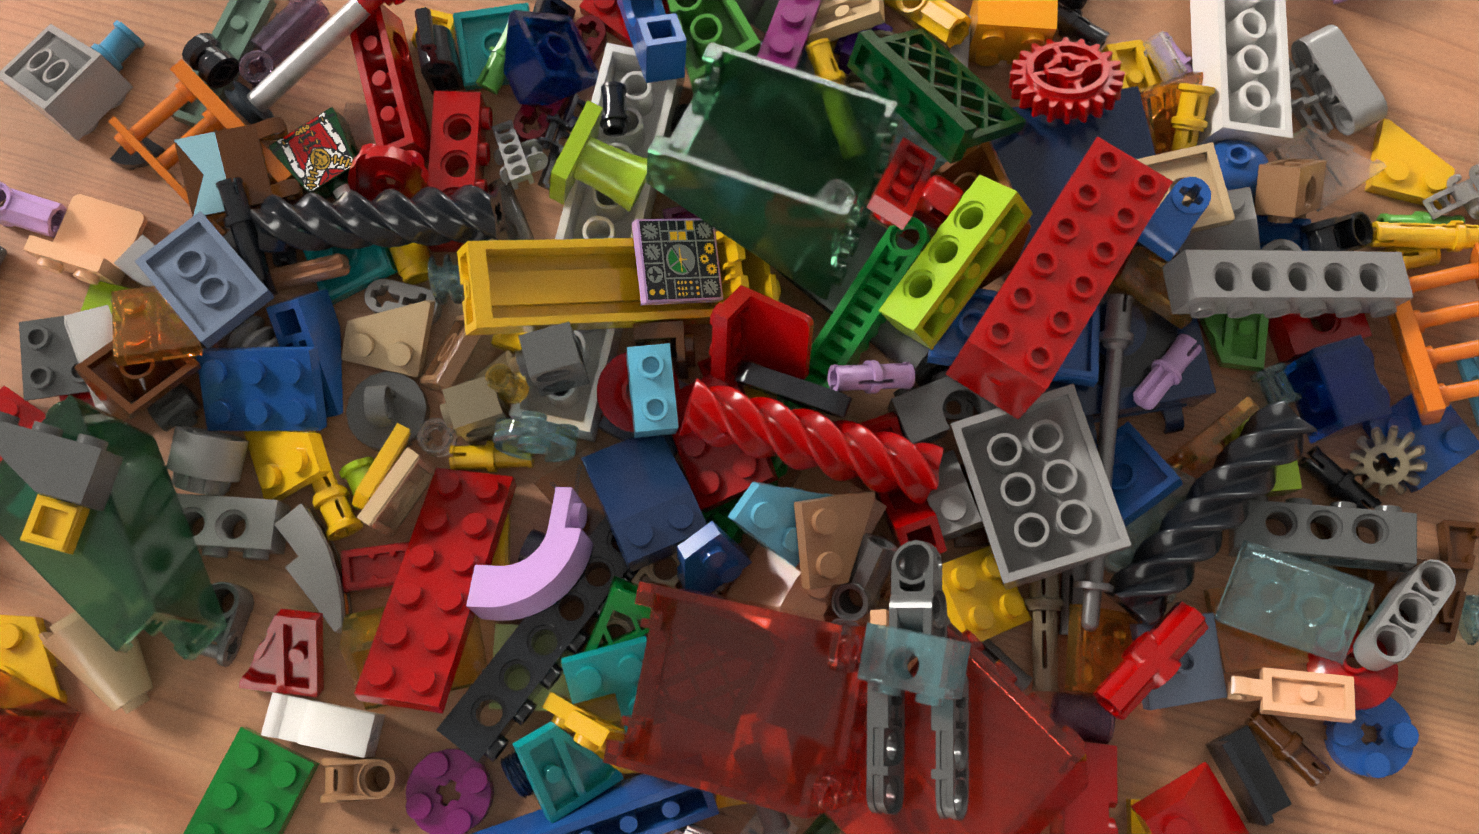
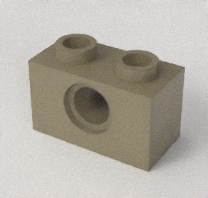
[440,374,516,445]

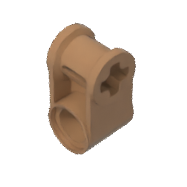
[320,757,408,803]

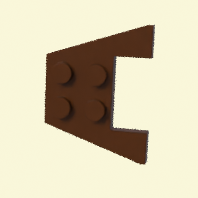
[1315,520,1479,645]

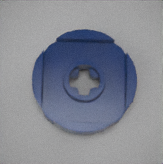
[1323,697,1419,778]

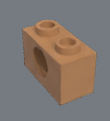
[1254,158,1327,223]

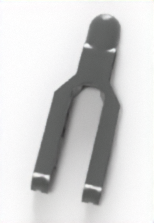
[866,540,969,821]

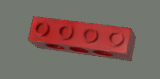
[350,4,431,161]
[428,91,493,252]

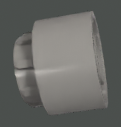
[166,426,249,496]

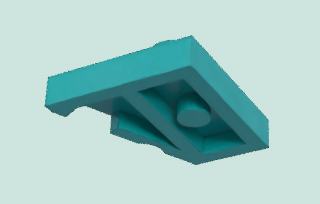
[512,721,624,824]

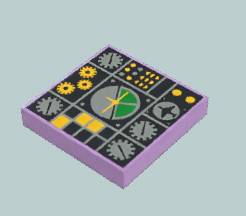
[632,218,723,305]

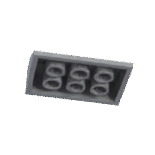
[951,384,1132,590]

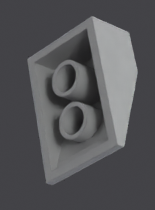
[0,24,133,141]

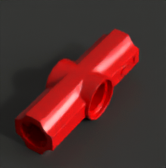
[1093,601,1209,720]

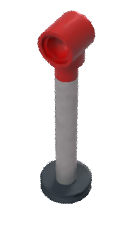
[224,0,406,124]

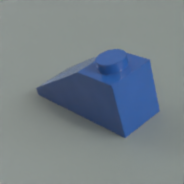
[266,289,343,418]

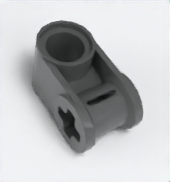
[183,582,254,667]

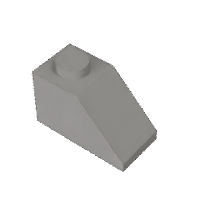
[927,450,984,541]

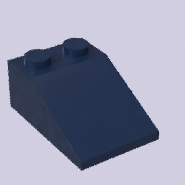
[581,435,707,573]

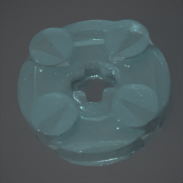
[493,411,579,462]

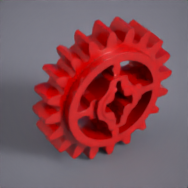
[1009,37,1125,124]

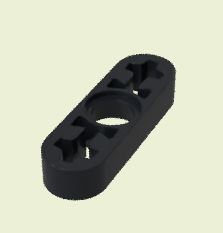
[734,360,852,419]

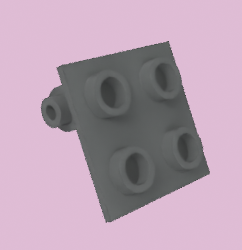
[19,316,90,401]

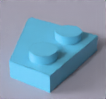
[728,482,835,567]

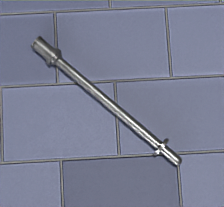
[1073,294,1134,632]

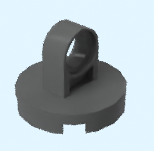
[346,372,430,451]

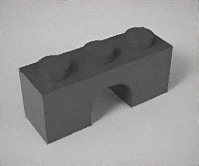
[887,368,999,444]

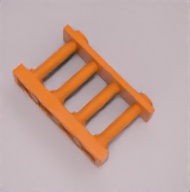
[108,59,296,236]
[1387,243,1479,426]

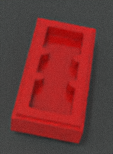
[341,542,409,593]

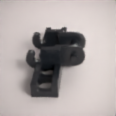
[537,94,586,190]

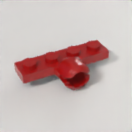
[866,137,965,231]

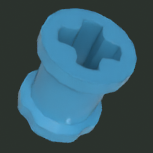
[90,20,145,72]

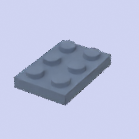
[135,211,274,349]

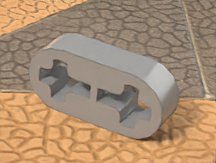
[364,279,442,325]

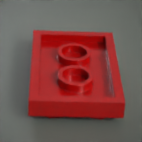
[672,370,778,513]

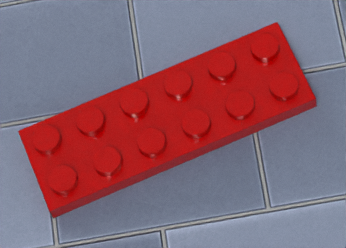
[354,467,517,714]

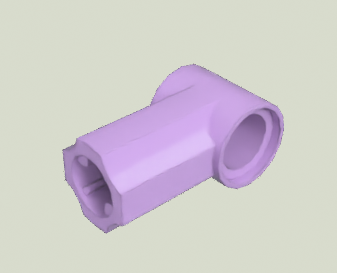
[0,182,67,238]

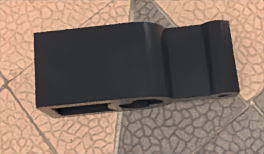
[415,7,465,95]

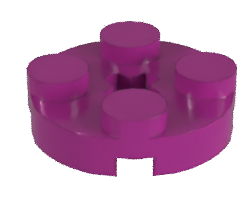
[405,749,494,834]

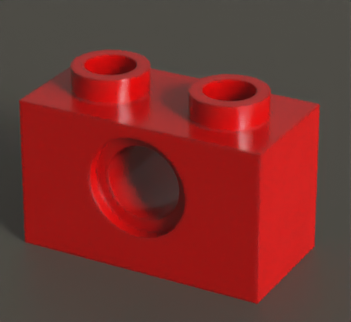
[1268,313,1373,365]

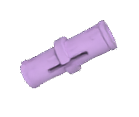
[827,360,915,394]

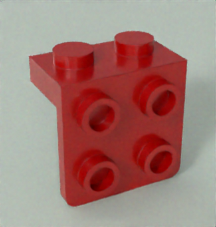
[709,285,814,382]

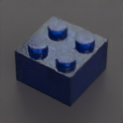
[1281,335,1393,444]

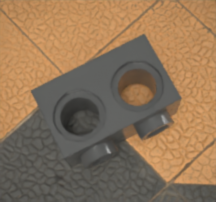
[515,322,590,397]

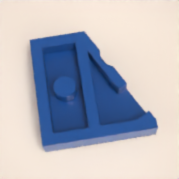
[677,521,752,605]

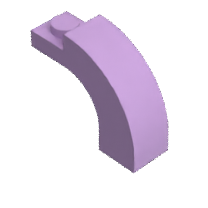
[466,487,593,621]

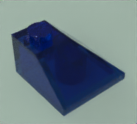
[504,10,599,105]

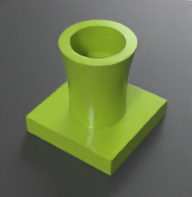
[549,100,654,212]

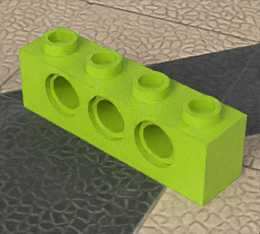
[878,174,1033,350]

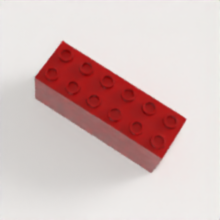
[946,136,1173,419]

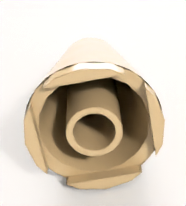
[38,591,154,714]

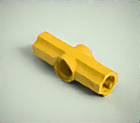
[884,0,972,48]

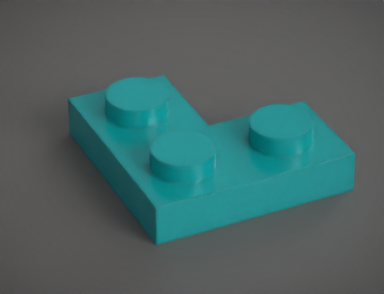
[561,636,668,732]

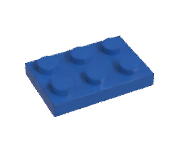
[195,346,327,431]

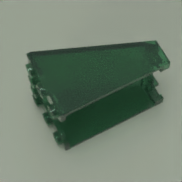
[646,42,900,300]
[0,395,228,661]

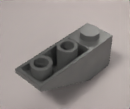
[0,411,124,512]

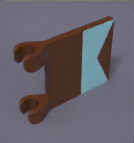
[174,117,303,217]

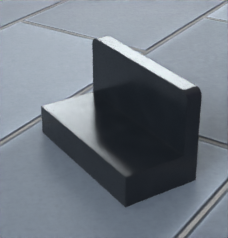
[1205,725,1292,826]

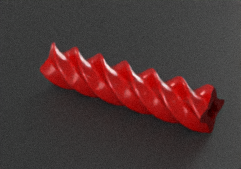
[679,378,944,504]

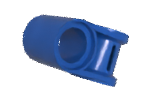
[1137,177,1211,262]

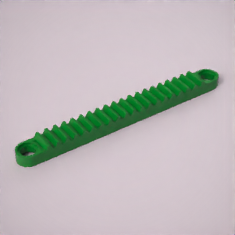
[702,217,931,544]

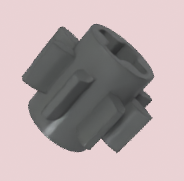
[147,384,202,432]

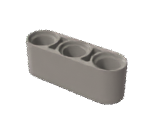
[1291,24,1388,136]
[1353,559,1456,671]

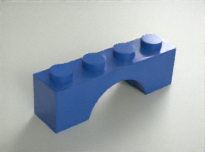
[617,0,687,83]

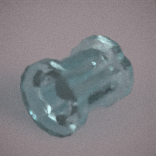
[1250,362,1303,405]

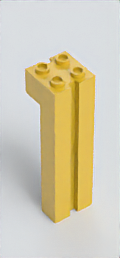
[457,226,781,336]

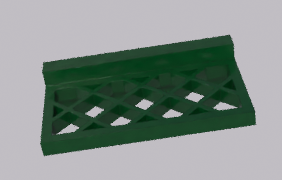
[847,28,1027,164]

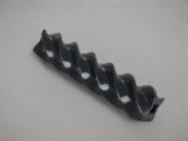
[251,184,507,253]
[1104,400,1317,625]

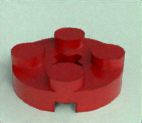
[348,143,429,201]

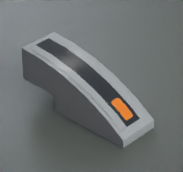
[274,503,353,635]

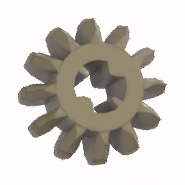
[1350,425,1428,496]

